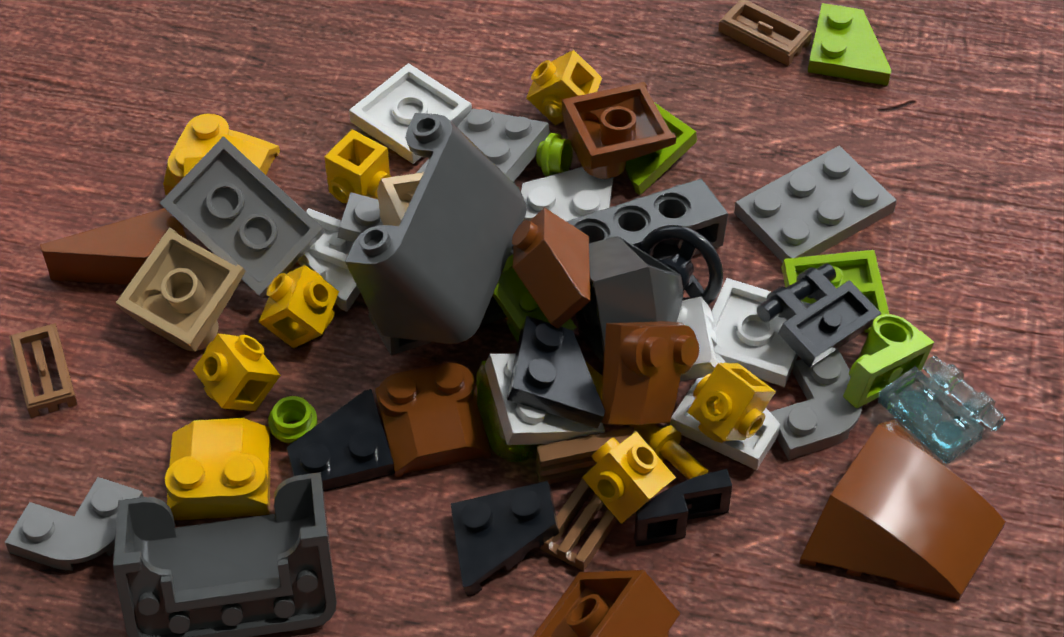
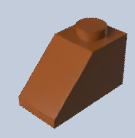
[512,207,590,328]

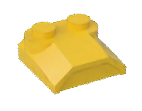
[163,114,280,196]
[165,418,271,521]

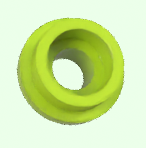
[536,133,573,176]
[268,396,318,443]

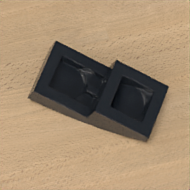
[634,469,732,547]

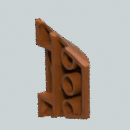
[799,419,1006,600]

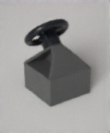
[576,225,723,364]

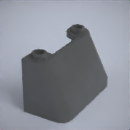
[345,113,527,344]
[113,472,337,637]

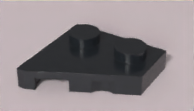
[507,316,605,429]
[287,389,395,491]
[451,481,559,597]

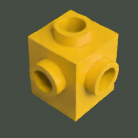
[526,50,602,125]
[324,129,391,203]
[259,265,339,348]
[193,333,281,411]
[687,363,776,443]
[582,431,676,524]

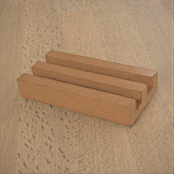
[718,0,812,66]
[9,323,78,418]
[536,427,635,484]
[540,467,618,571]

